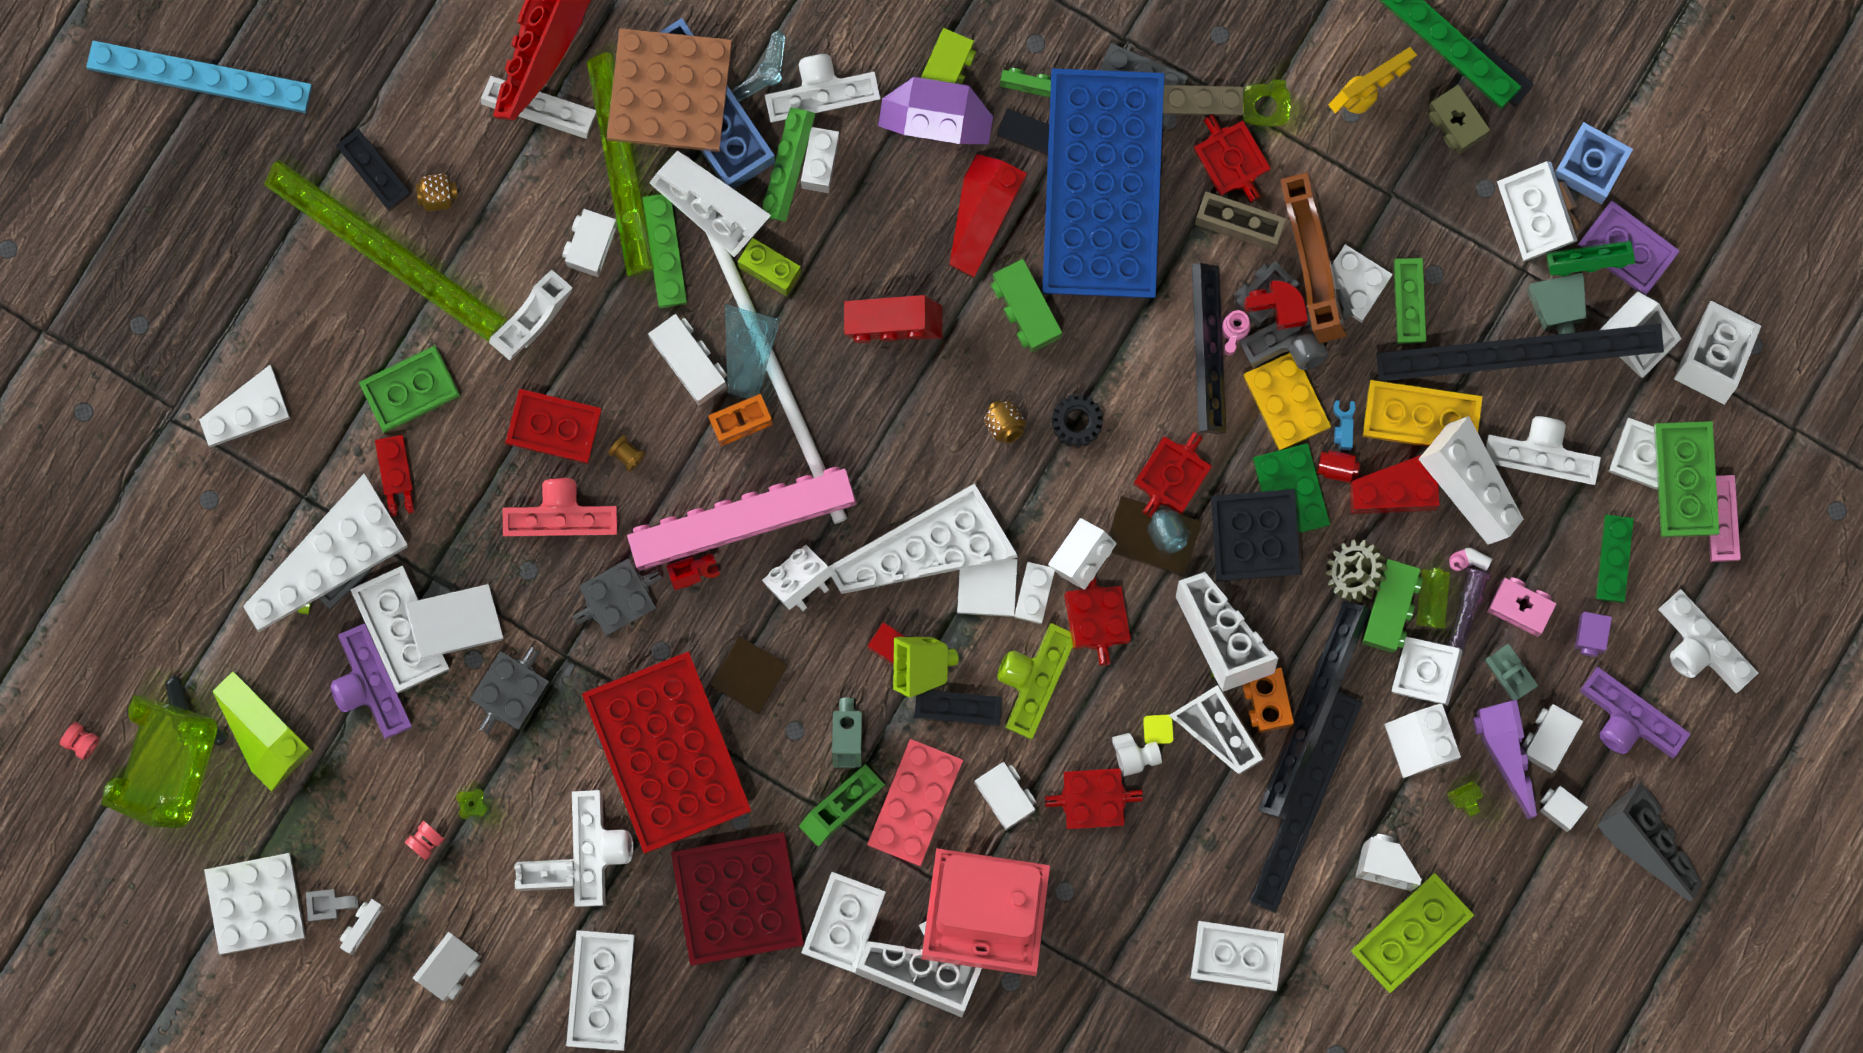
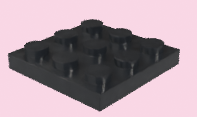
[1211,489,1303,582]

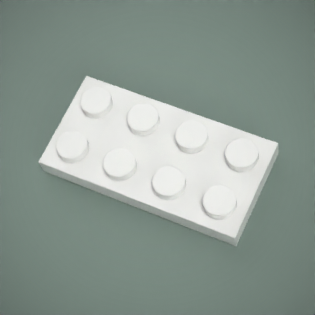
[350,566,450,693]
[566,930,635,1051]

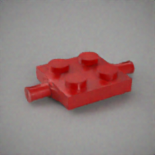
[1193,115,1271,203]
[1133,432,1212,518]
[1064,576,1131,666]
[1045,768,1143,829]

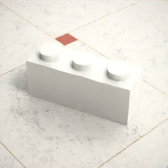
[648,314,727,406]

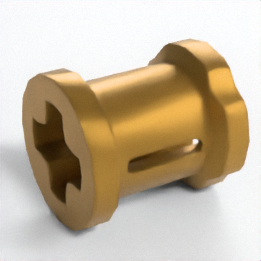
[608,435,646,472]

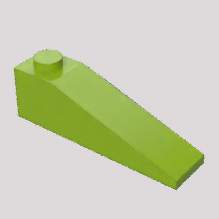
[213,671,313,792]

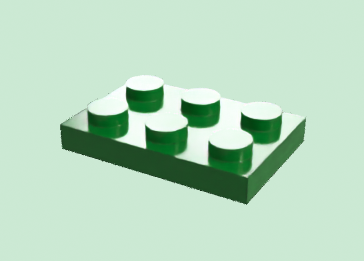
[1252,443,1330,534]

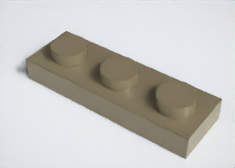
[1163,85,1243,116]

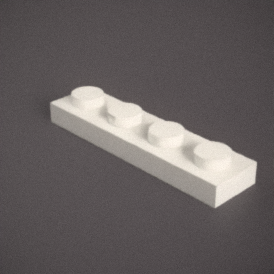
[481,76,596,139]

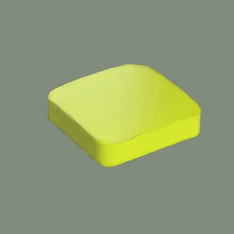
[1143,715,1173,744]

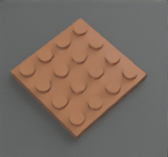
[607,28,732,152]

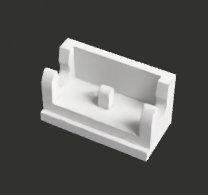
[515,859,574,891]

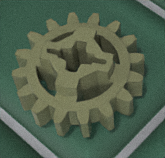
[1326,539,1388,602]

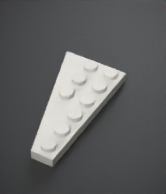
[243,474,408,632]
[829,484,1018,594]

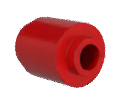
[1317,450,1360,483]

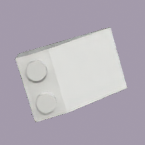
[1674,301,1761,405]

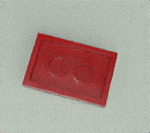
[505,389,602,464]

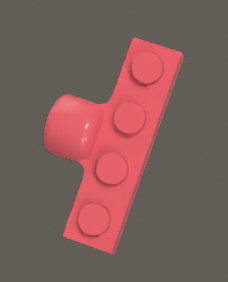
[502,478,618,536]

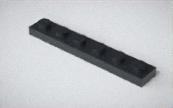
[1192,263,1226,434]

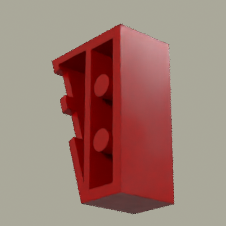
[844,295,943,343]

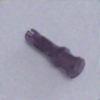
[1448,568,1491,656]

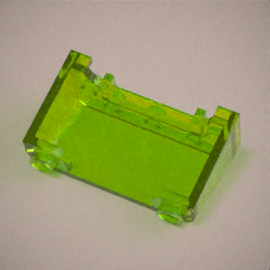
[101,695,217,828]

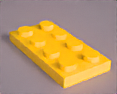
[1362,380,1483,447]

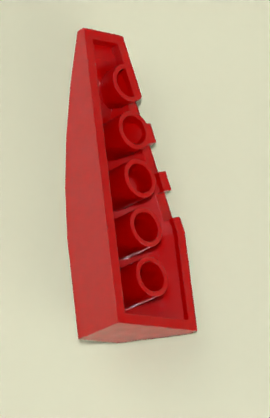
[493,0,591,120]

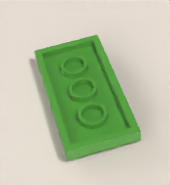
[1654,421,1719,538]

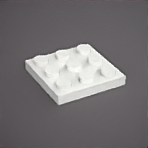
[204,853,306,955]

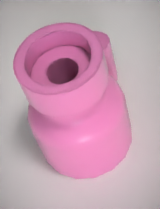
[1222,310,1250,356]

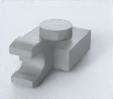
[306,889,359,922]

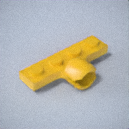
[1328,47,1417,114]

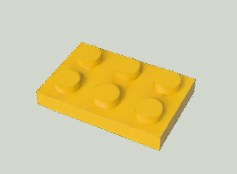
[1243,353,1331,451]

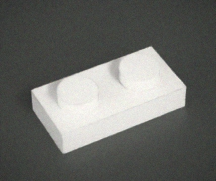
[1014,562,1055,625]
[340,899,384,955]

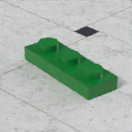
[1546,241,1635,276]
[1595,515,1634,603]

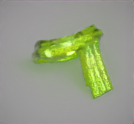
[1243,79,1291,126]

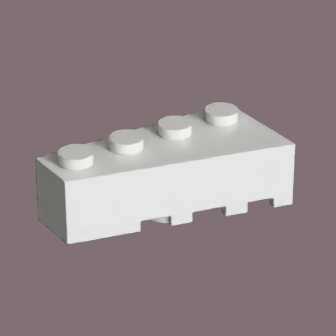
[650,151,771,257]
[1419,416,1524,545]
[1176,572,1278,692]
[855,941,982,1017]

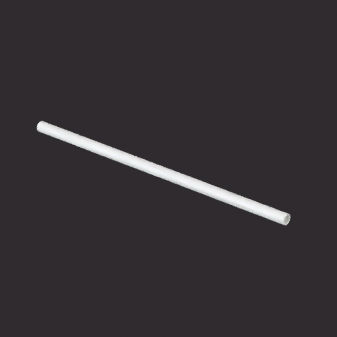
[706,233,847,524]

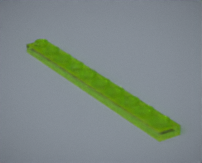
[264,160,506,342]

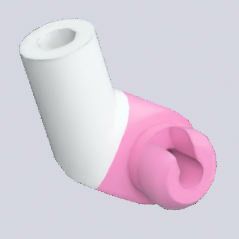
[1449,548,1492,571]

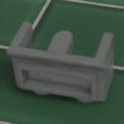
[1234,261,1300,328]

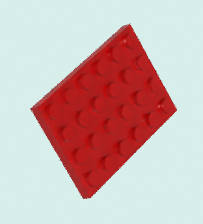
[582,651,752,854]

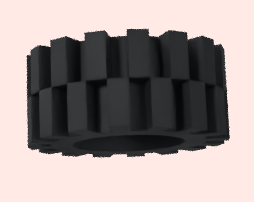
[1052,394,1103,448]

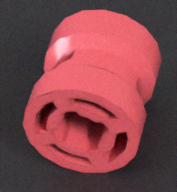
[60,722,100,761]
[405,820,445,861]

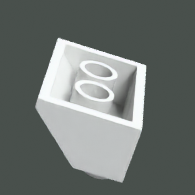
[1355,834,1422,891]

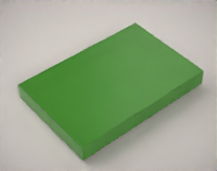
[359,345,461,434]

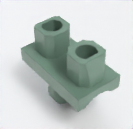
[1484,643,1538,701]

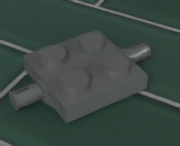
[572,559,662,636]
[470,647,549,735]

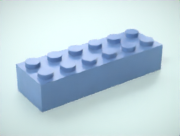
[660,18,775,189]

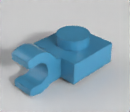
[1333,400,1355,452]

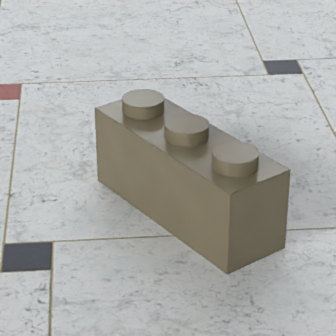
[1195,192,1286,252]

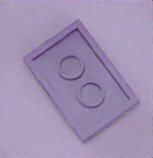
[1577,201,1679,296]

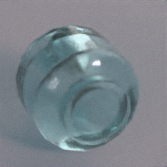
[1147,509,1190,554]

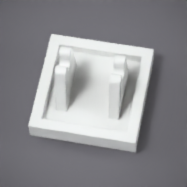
[762,545,833,611]

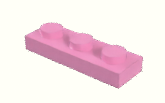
[1708,475,1740,562]

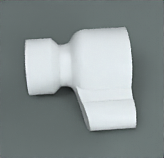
[1112,733,1162,776]

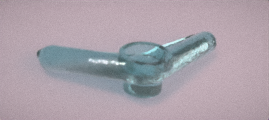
[731,31,785,102]

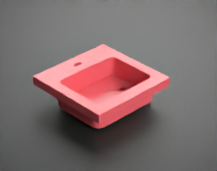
[921,848,1050,976]

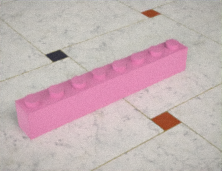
[627,466,857,571]

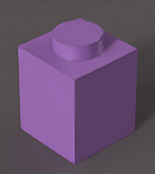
[1574,612,1612,657]

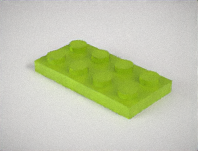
[1350,873,1474,994]

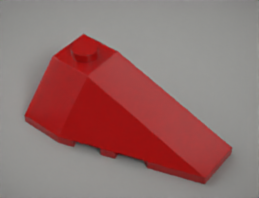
[949,154,1027,278]

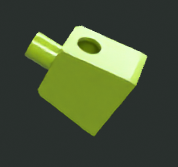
[893,637,959,698]

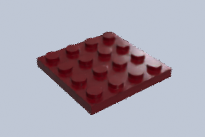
[671,832,804,966]

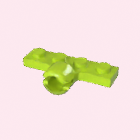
[997,623,1073,740]

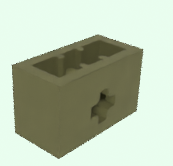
[1428,85,1490,155]

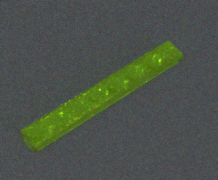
[587,52,654,277]

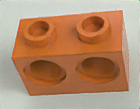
[708,394,773,447]
[1243,668,1294,733]

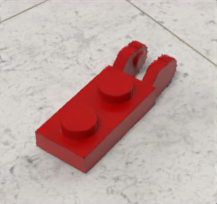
[375,435,415,517]

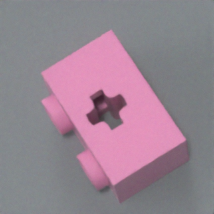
[1487,577,1557,637]

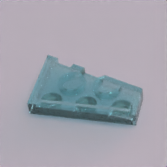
[725,304,780,399]

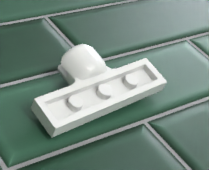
[765,54,880,123]
[1486,416,1601,485]
[1658,589,1758,693]
[572,790,633,907]

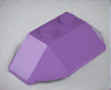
[878,76,993,144]

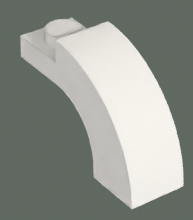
[489,270,573,360]

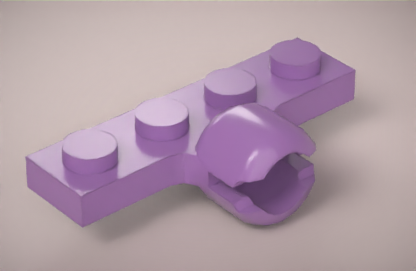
[330,623,411,740]
[1579,667,1691,759]

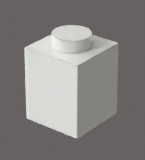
[1540,786,1588,832]

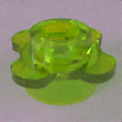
[456,788,487,819]

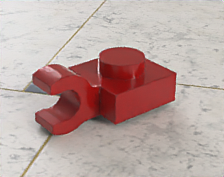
[666,554,720,590]

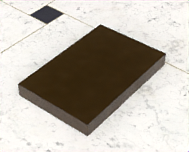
[1109,496,1202,577]

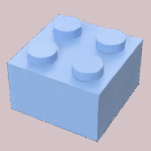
[1555,122,1633,205]

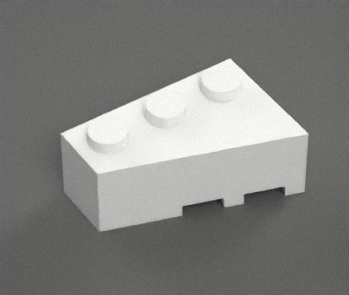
[1169,685,1265,774]

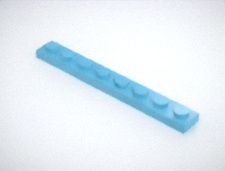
[86,41,313,114]

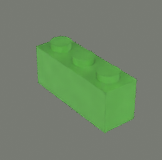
[990,259,1062,353]
[1361,559,1423,654]

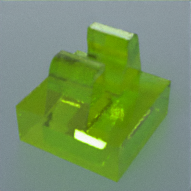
[1447,782,1484,817]

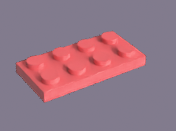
[867,739,963,867]

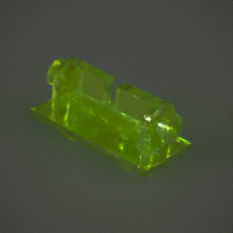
[1416,568,1450,629]

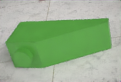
[799,764,885,847]

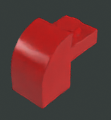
[1244,281,1308,330]

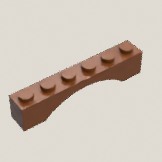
[1280,172,1347,344]

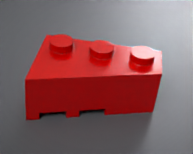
[1349,455,1440,514]

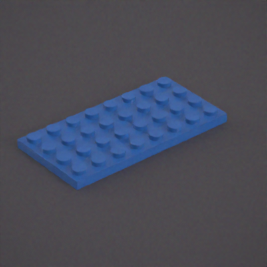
[1042,68,1164,299]

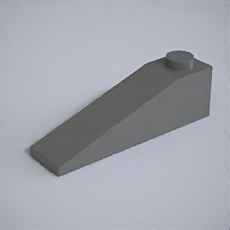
[1598,782,1702,901]

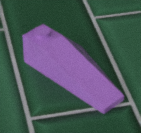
[1473,700,1537,819]

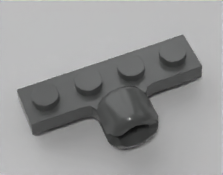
[1239,289,1354,370]

